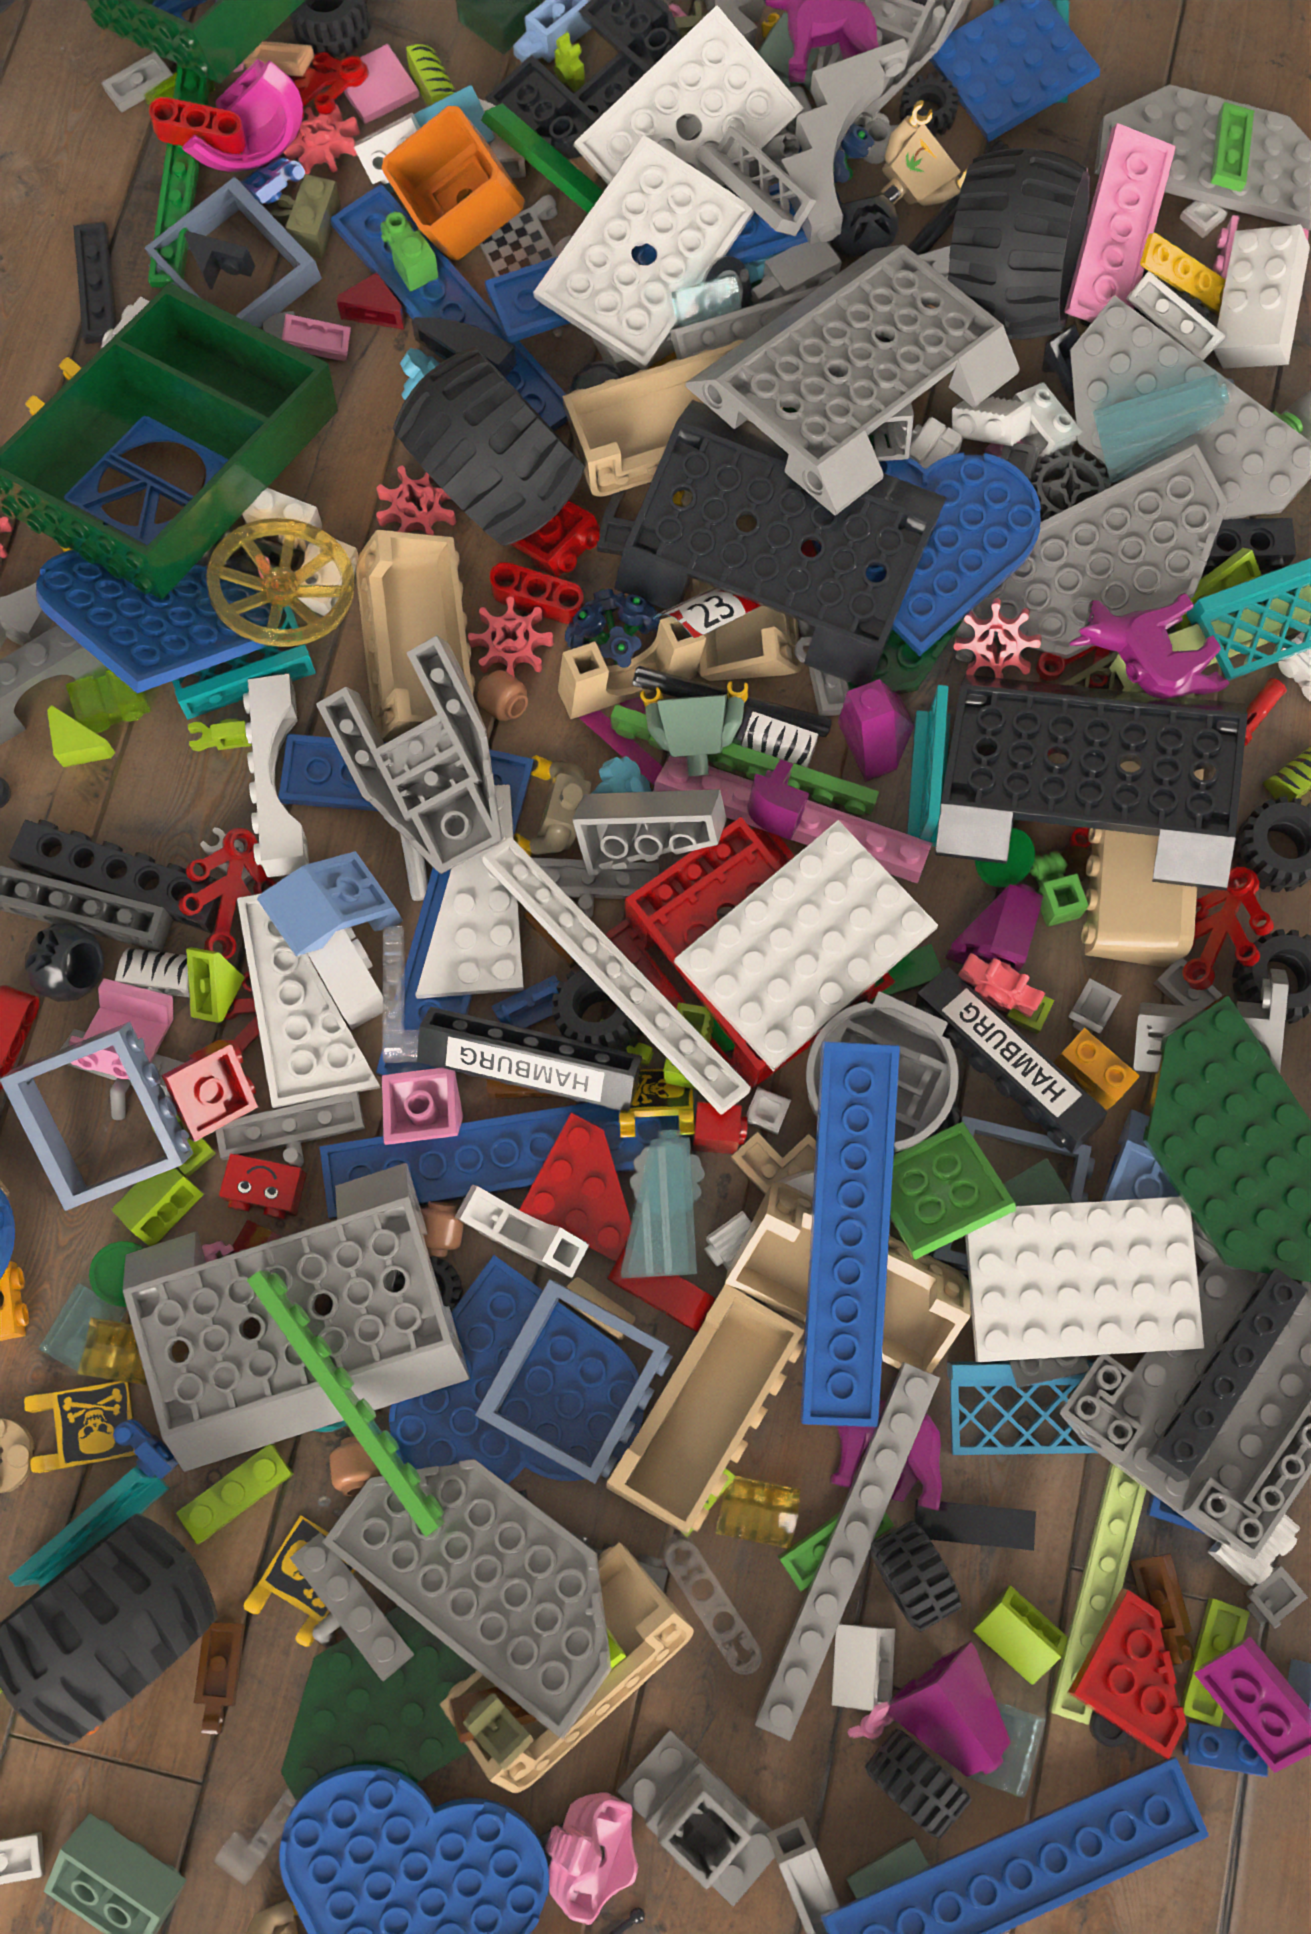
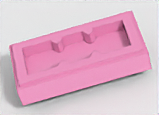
[282,314,351,362]

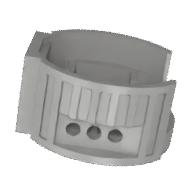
[806,991,958,1153]

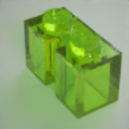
[65,670,151,733]

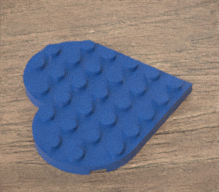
[811,452,1041,656]
[36,550,279,693]
[389,1255,644,1484]
[279,1765,549,1934]

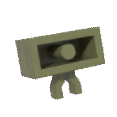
[272,174,341,258]

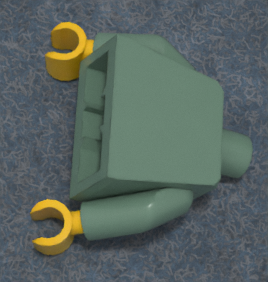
[757,12,819,91]
[640,681,748,776]

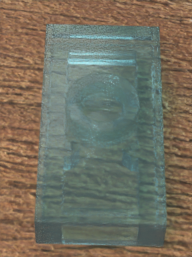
[671,274,742,327]

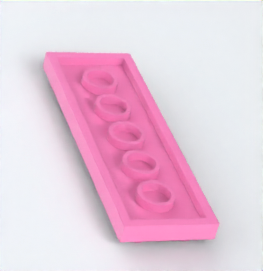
[1064,123,1176,323]

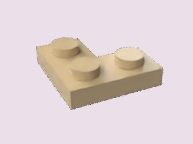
[731,1132,816,1195]

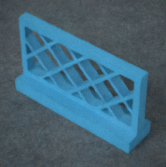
[947,1359,1098,1455]

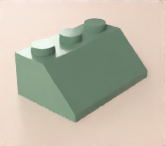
[43,1813,187,1934]

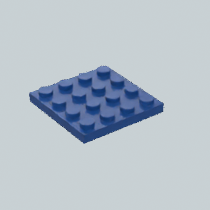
[929,0,1100,142]

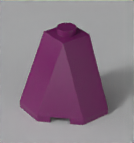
[838,679,914,782]
[945,884,1044,972]
[887,1642,1011,1777]

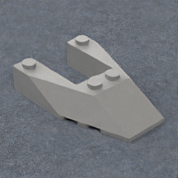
[817,0,970,118]
[316,635,503,874]

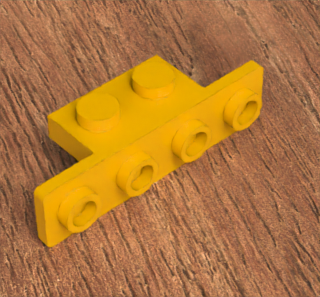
[1140,233,1226,316]

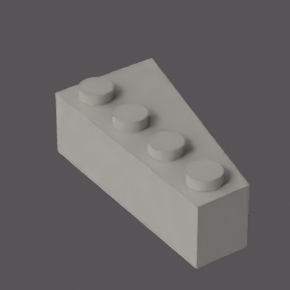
[572,789,727,876]

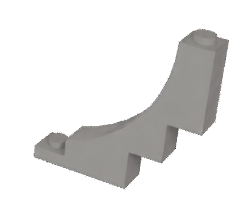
[781,38,909,245]

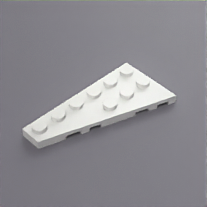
[416,785,524,999]
[237,894,381,1108]

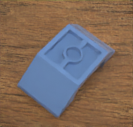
[257,851,403,956]
[1101,1109,1180,1201]

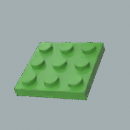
[890,1122,1016,1259]

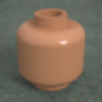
[477,670,528,721]
[421,1202,464,1257]
[329,1437,381,1497]

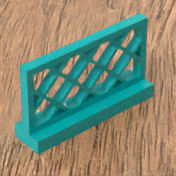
[1186,558,1311,681]
[172,600,316,720]
[906,685,951,847]
[8,1465,170,1588]

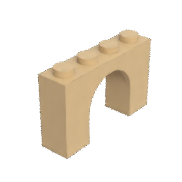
[558,616,706,719]

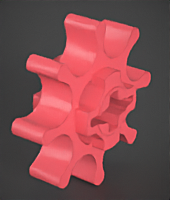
[283,104,360,175]
[376,466,456,535]
[467,597,554,677]
[954,598,1042,678]
[958,953,1045,1018]

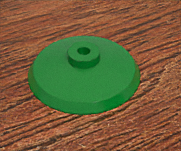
[975,827,1035,887]
[89,1241,144,1307]

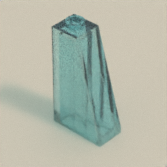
[1093,374,1230,483]
[621,1130,697,1278]

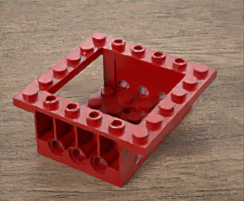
[604,817,895,1092]

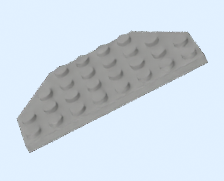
[1094,84,1311,230]
[1070,295,1311,520]
[971,444,1228,659]
[322,1459,612,1739]

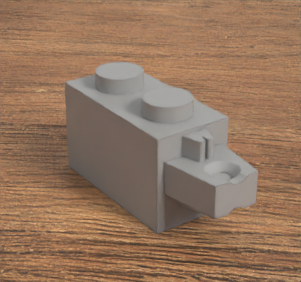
[751,241,841,305]

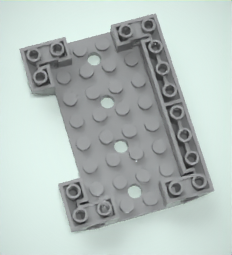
[686,244,1019,515]
[123,1163,471,1472]
[1059,1219,1311,1559]

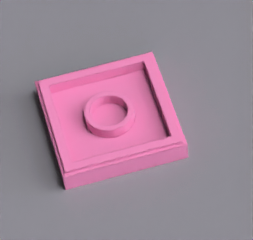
[343,44,419,124]

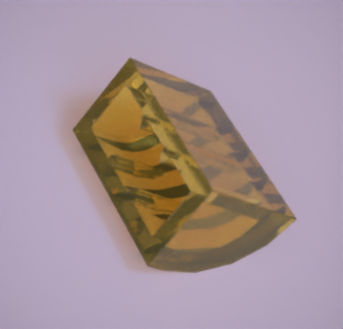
[77,1317,148,1386]
[715,1476,801,1549]

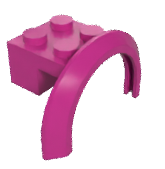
[182,59,303,172]

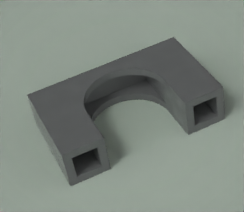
[0,624,113,745]

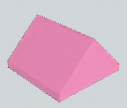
[382,1068,463,1145]

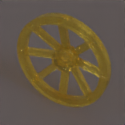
[207,518,355,647]

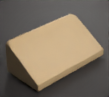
[562,1277,636,1340]

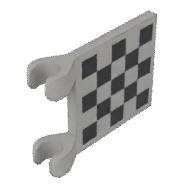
[479,195,572,277]

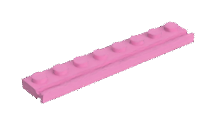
[653,755,932,884]

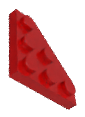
[519,1112,633,1262]
[1068,1589,1187,1759]

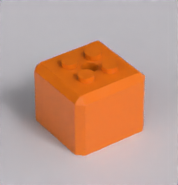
[381,106,525,261]

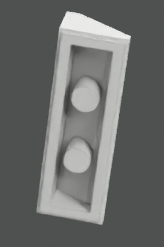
[1126,271,1225,361]

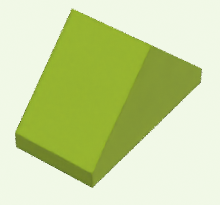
[47,705,116,767]
[186,947,245,1023]

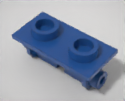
[491,975,560,1029]
[1182,1723,1268,1777]

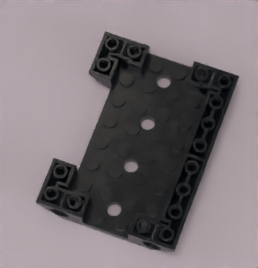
[614,399,947,687]
[935,675,1248,891]

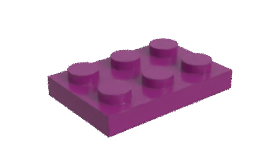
[1194,1636,1311,1773]

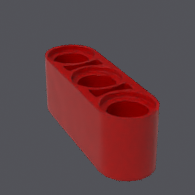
[149,97,246,155]
[489,562,585,624]
[0,985,40,1090]
[607,1246,716,1333]

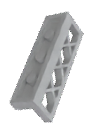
[696,126,816,236]

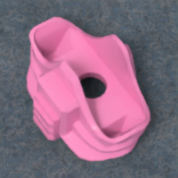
[545,1793,638,1924]

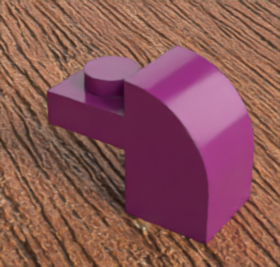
[747,759,809,840]

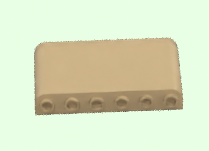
[562,340,783,496]
[682,490,801,681]
[356,530,479,742]
[1081,761,1204,968]
[725,1182,971,1374]
[606,1283,805,1534]
[440,1542,693,1793]

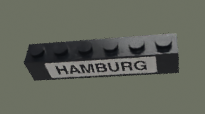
[915,967,1107,1154]
[417,1007,642,1112]

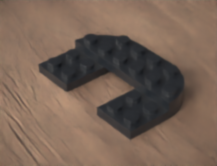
[485,0,682,159]

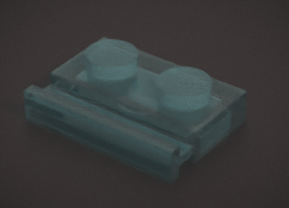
[38,1283,127,1376]
[967,1701,1046,1798]

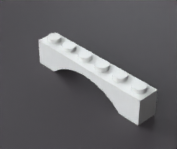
[243,674,309,877]

